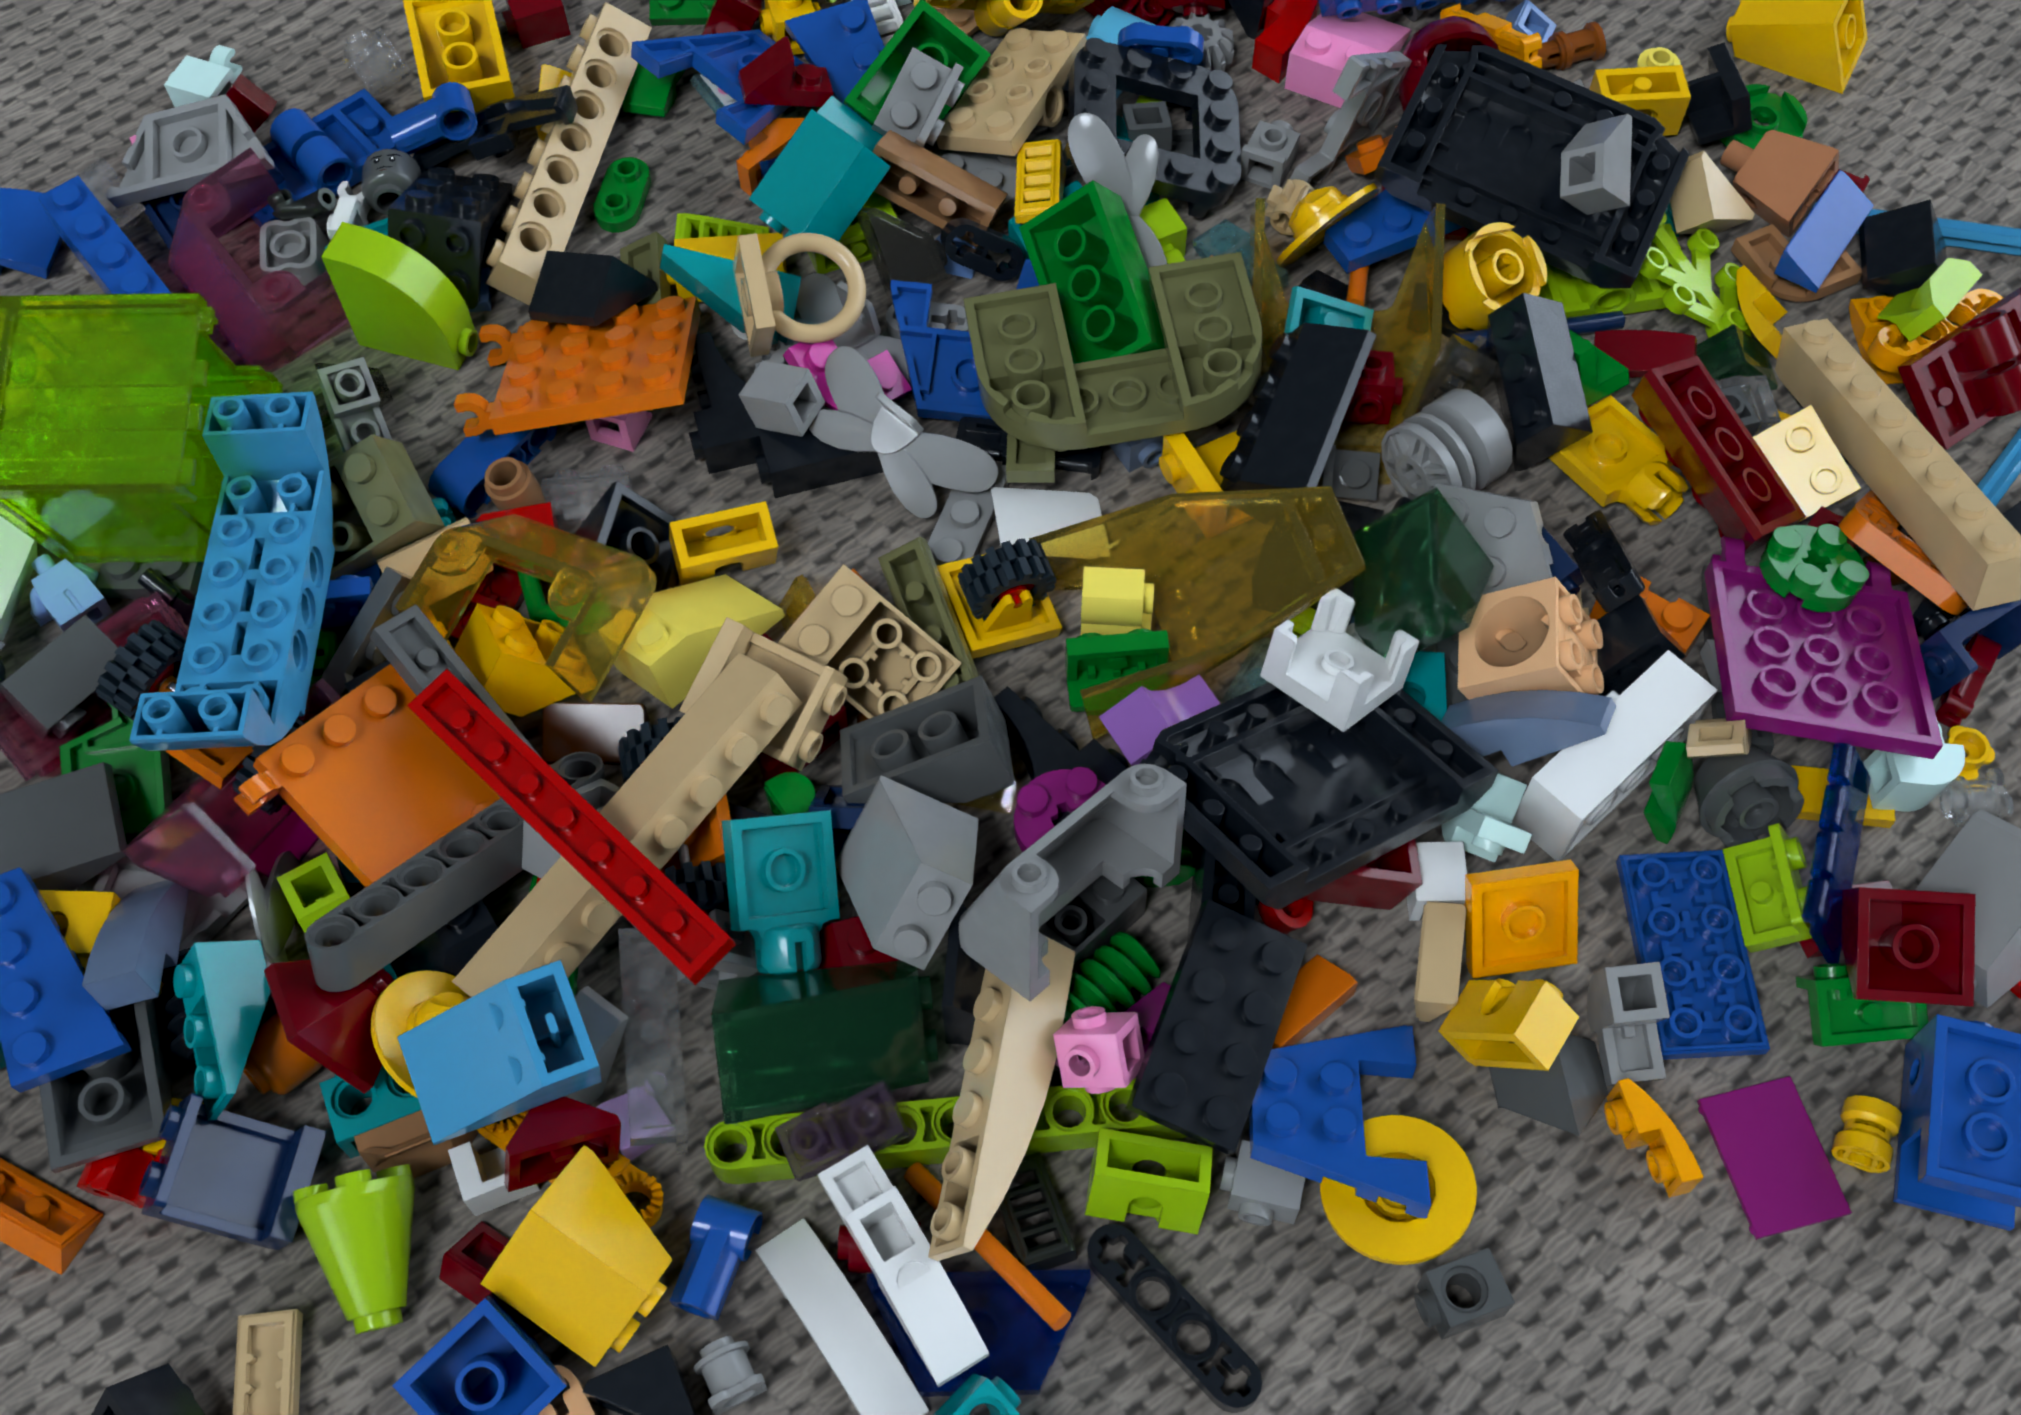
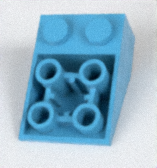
[397,960,602,1145]

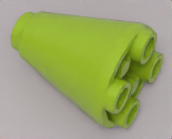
[292,1164,415,1335]

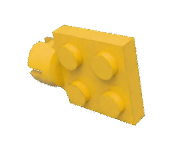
[1548,395,1689,526]

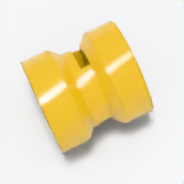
[1831,1095,1902,1173]

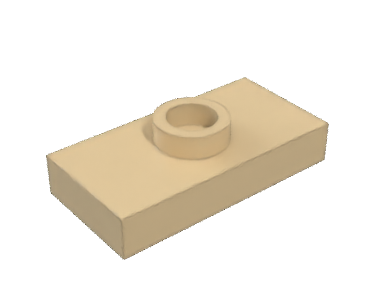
[233,1309,303,1415]

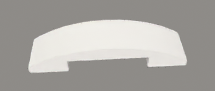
[755,1218,929,1415]

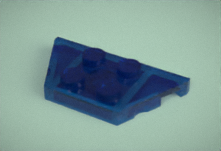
[867,1269,1091,1397]

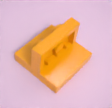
[1464,859,1579,979]

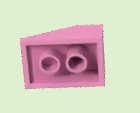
[1285,12,1411,108]

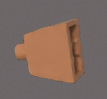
[1720,130,1839,238]

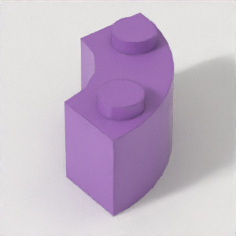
[1099,674,1221,766]

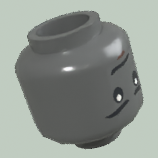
[361,149,421,215]

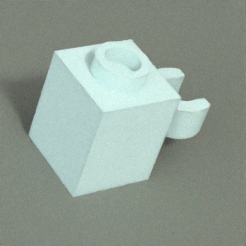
[164,45,242,107]

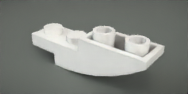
[817,1145,990,1388]

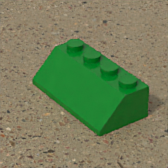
[1019,180,1166,364]

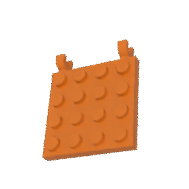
[454,296,701,437]

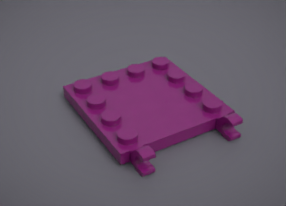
[1704,536,1943,759]

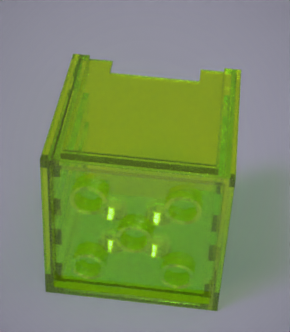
[0,293,283,563]

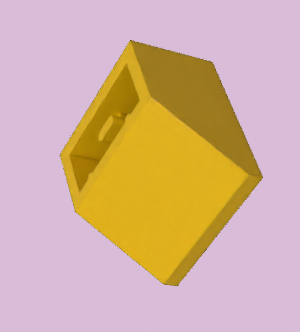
[454,603,593,717]

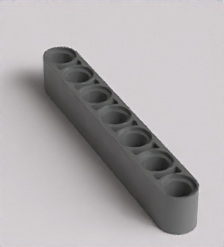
[305,752,605,992]

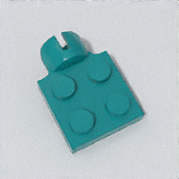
[722,810,840,975]

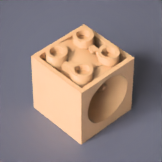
[1458,577,1604,700]

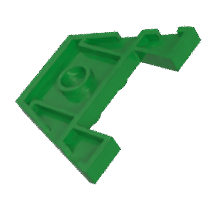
[59,717,232,871]

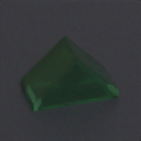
[1696,324,1778,392]

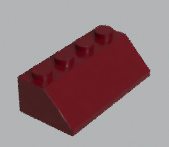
[1631,356,1806,554]

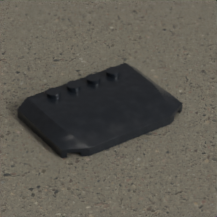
[1374,44,1690,288]
[1140,682,1499,910]

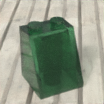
[1353,487,1494,658]

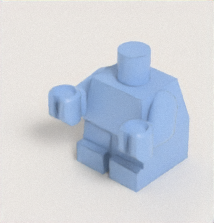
[29,554,113,632]

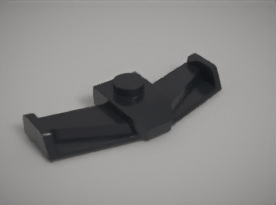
[413,85,578,174]

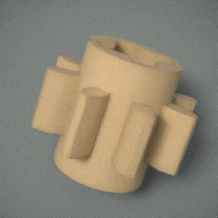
[1264,179,1314,235]

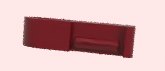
[1935,633,2002,728]

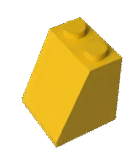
[1726,0,1868,94]
[480,1145,672,1367]

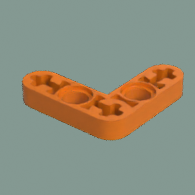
[1839,490,1968,616]

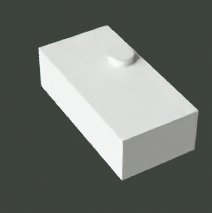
[1512,650,1718,861]

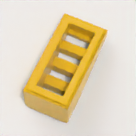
[1014,139,1067,224]

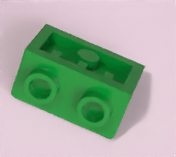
[1795,963,1928,1047]

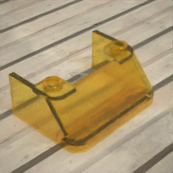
[395,514,657,703]

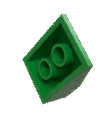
[843,0,991,125]

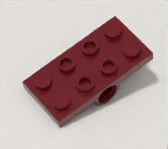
[1897,287,2021,450]

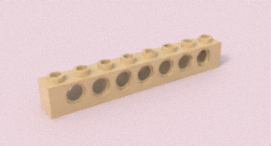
[485,2,652,305]

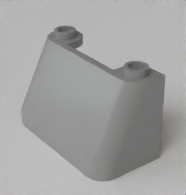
[959,764,1187,1001]

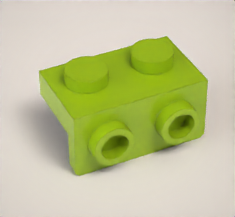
[1722,823,1819,953]

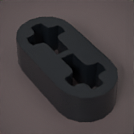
[940,218,1024,281]

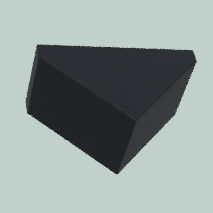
[583,1344,697,1415]

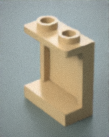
[679,617,848,771]

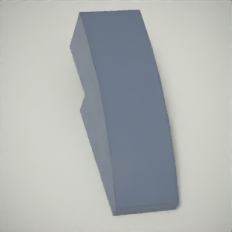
[1441,690,1616,767]
[82,875,190,1011]

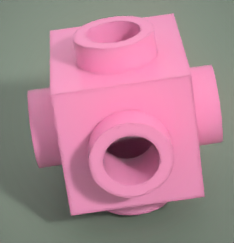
[1053,1006,1145,1094]

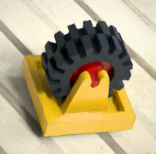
[937,538,1062,659]

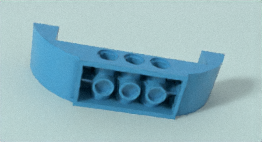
[129,391,335,751]

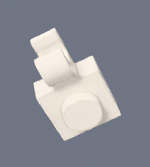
[327,181,371,240]

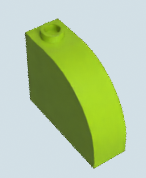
[321,222,479,370]

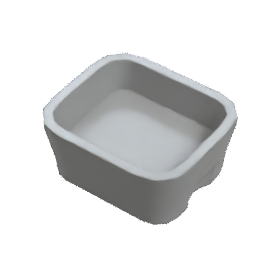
[260,217,330,296]

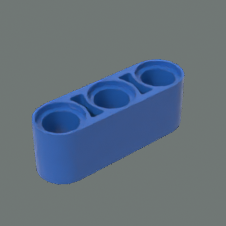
[428,425,557,518]

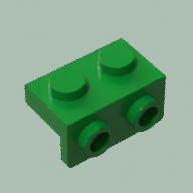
[1065,629,1170,712]

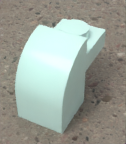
[1861,717,1965,812]
[1442,773,1532,862]

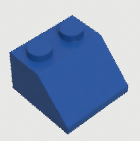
[392,1292,567,1415]

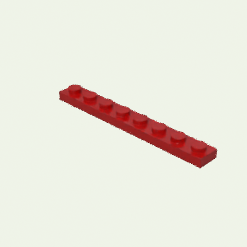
[407,669,736,986]

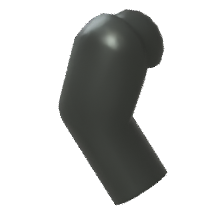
[267,187,337,221]

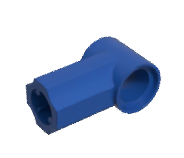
[385,82,478,155]
[669,1194,763,1321]

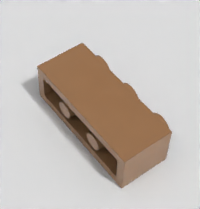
[873,130,1008,247]

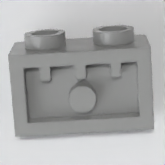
[871,47,965,147]

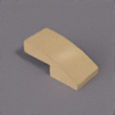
[1686,718,1752,759]

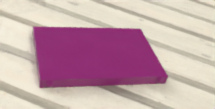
[1697,1076,1852,1240]

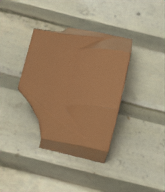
[354,1110,479,1179]

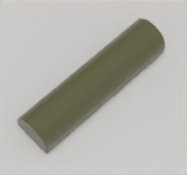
[878,536,979,692]

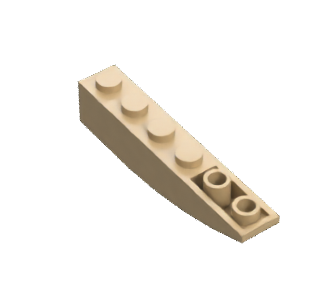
[928,936,1076,1261]

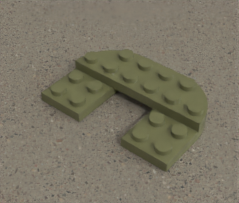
[963,252,1262,452]

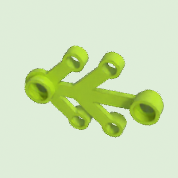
[1639,213,1751,351]

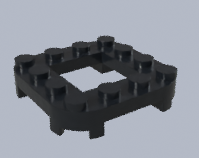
[1063,38,1242,217]

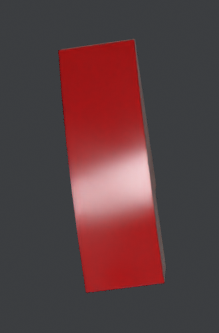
[1252,0,1319,84]

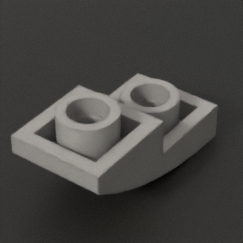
[316,357,392,453]

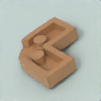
[1731,224,1862,302]

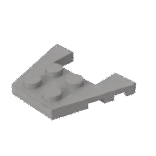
[1290,51,1412,184]

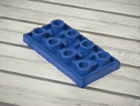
[1616,850,1770,1060]

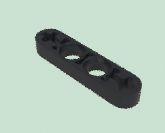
[1087,1224,1262,1413]

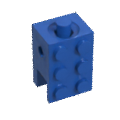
[1893,1014,2021,1231]

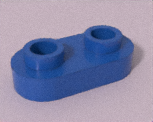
[1117,22,1204,65]

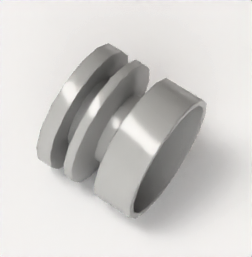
[1381,388,1513,510]

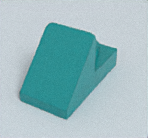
[1284,286,1374,334]

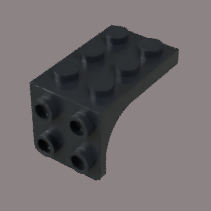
[388,167,512,309]

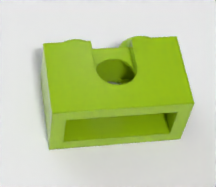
[1085,1128,1213,1235]

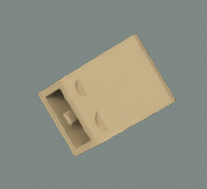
[778,564,962,719]

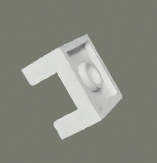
[1260,587,1419,732]

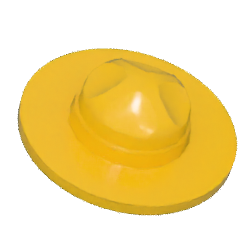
[1276,183,1379,268]
[371,970,471,1098]
[1320,1115,1477,1265]

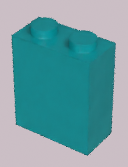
[749,109,891,253]

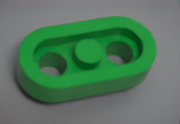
[594,157,651,233]

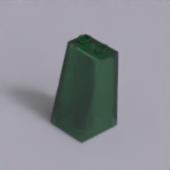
[711,960,938,1124]

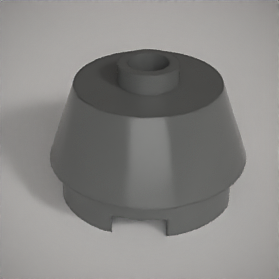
[1694,744,1804,847]

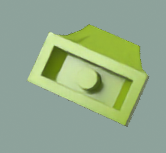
[1877,258,1982,342]

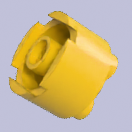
[1433,222,1547,330]

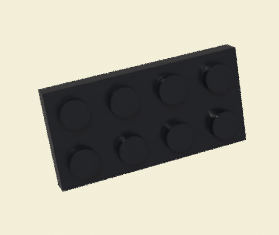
[1125,899,1308,1155]

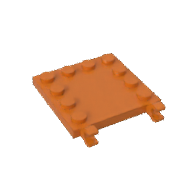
[234,664,500,887]

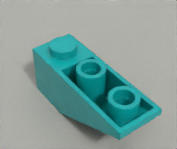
[173,940,270,1121]

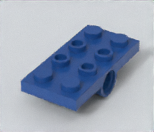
[244,88,398,228]

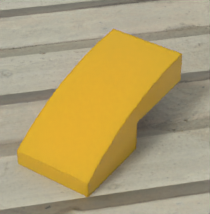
[1736,265,1787,359]

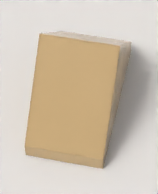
[1670,151,1755,234]

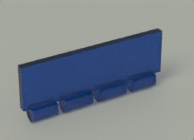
[1802,743,1871,964]

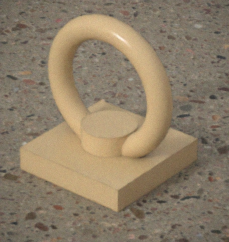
[733,233,866,357]

